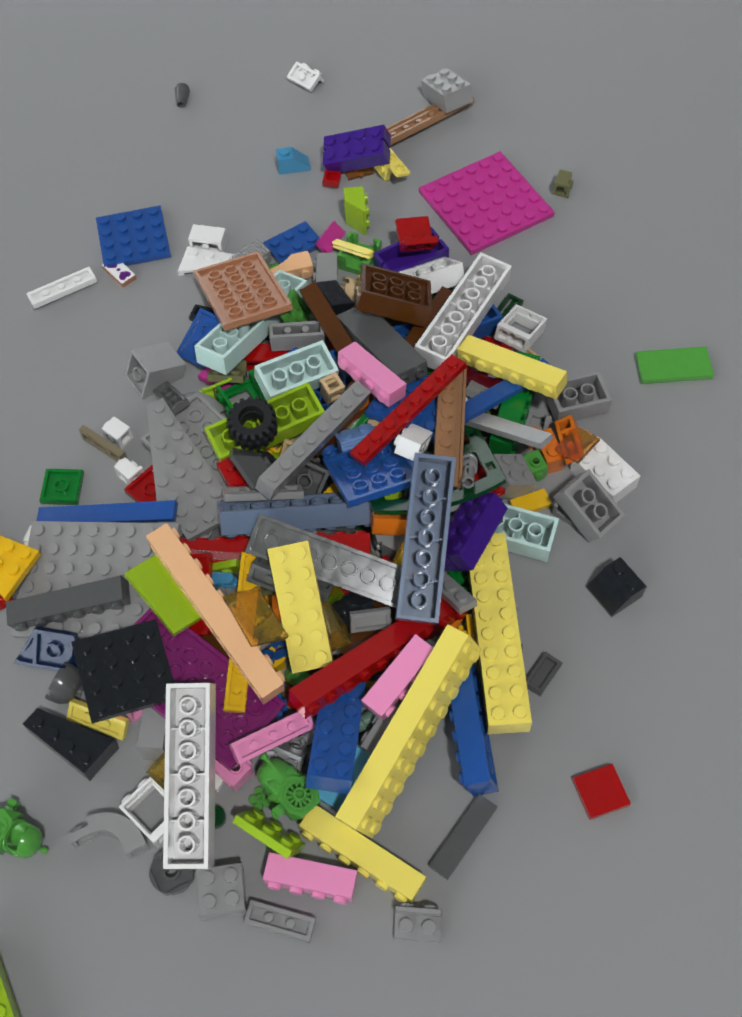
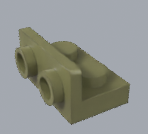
[207,360,247,383]

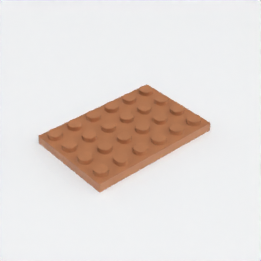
[193,251,293,331]

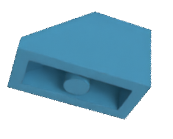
[276,147,311,175]

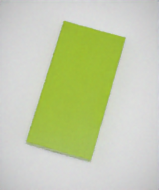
[124,555,201,637]

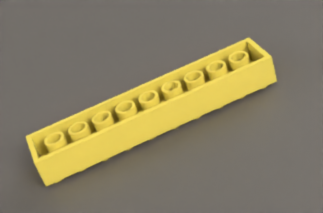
[467,533,532,735]
[335,624,481,839]

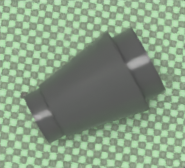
[175,83,190,108]

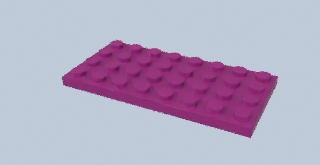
[134,608,286,771]

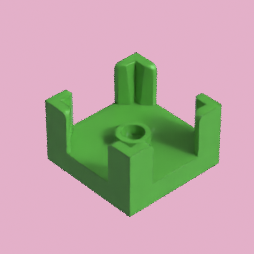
[337,231,382,275]

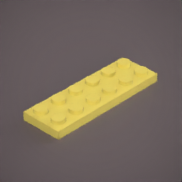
[267,540,334,674]

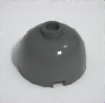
[45,661,83,704]

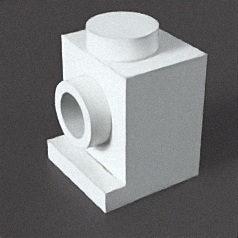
[114,457,144,485]

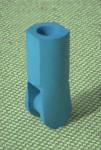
[212,572,238,589]

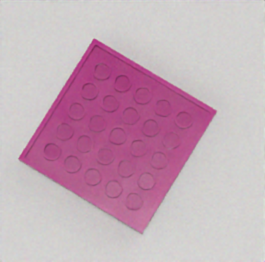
[419,151,555,255]

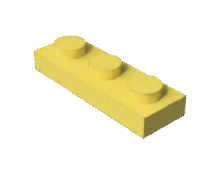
[66,698,130,741]

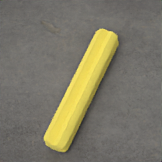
[332,239,374,259]

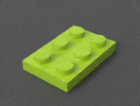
[232,808,306,859]

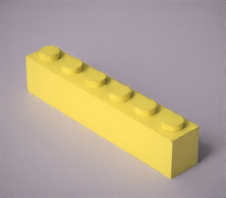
[457,335,567,399]
[299,806,426,904]

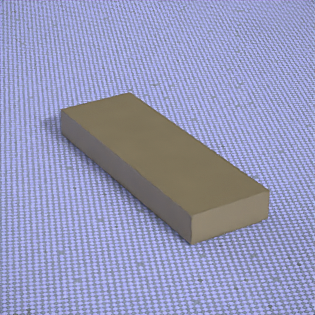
[79,425,127,462]

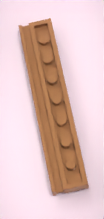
[386,97,474,146]
[434,369,467,489]

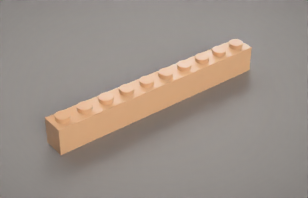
[146,523,286,705]

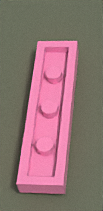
[229,712,315,765]

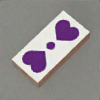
[102,263,137,287]

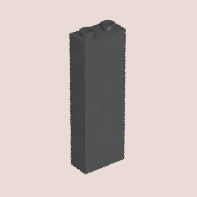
[336,307,427,385]

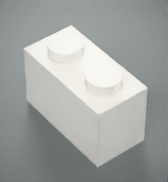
[188,224,227,252]
[394,423,433,461]

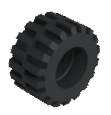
[227,396,278,451]

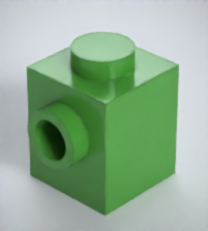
[522,449,548,482]

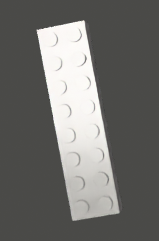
[414,252,512,370]
[163,683,216,869]

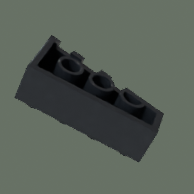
[23,708,119,781]

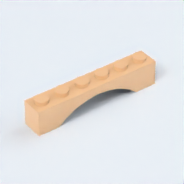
[270,251,314,279]

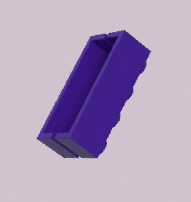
[323,124,391,173]
[373,227,449,272]
[444,492,508,571]

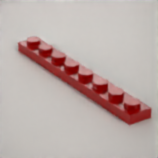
[350,354,467,466]

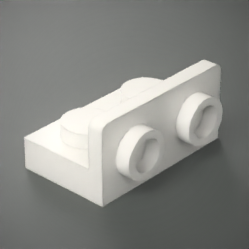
[287,61,324,92]

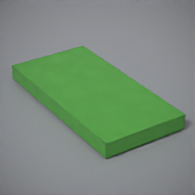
[635,346,714,384]

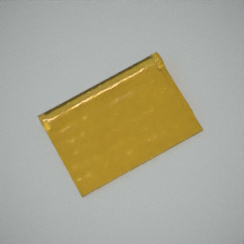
[223,586,289,647]

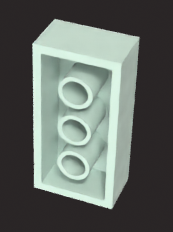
[254,340,339,400]

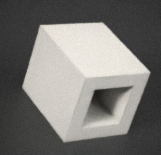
[101,417,133,449]

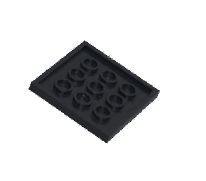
[71,619,174,724]

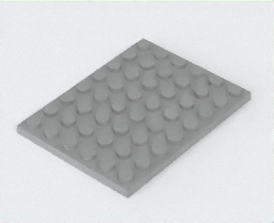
[11,521,182,639]

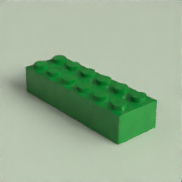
[489,351,541,454]

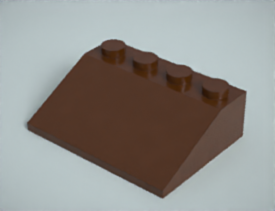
[356,263,432,327]

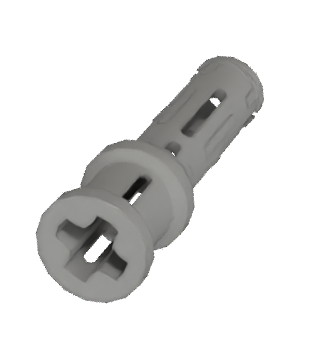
[462,453,478,488]

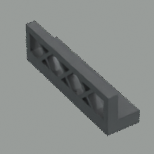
[246,557,334,611]

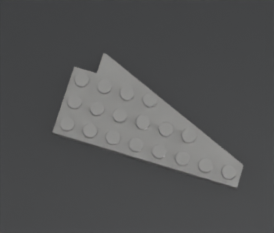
[146,398,222,541]

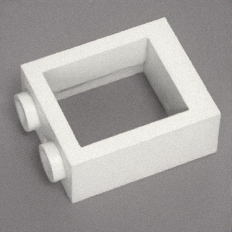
[494,304,547,353]
[119,775,164,849]

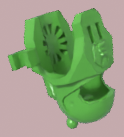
[256,753,321,821]
[0,798,48,859]

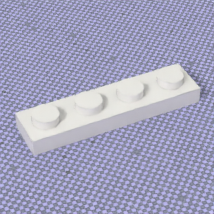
[26,267,97,309]

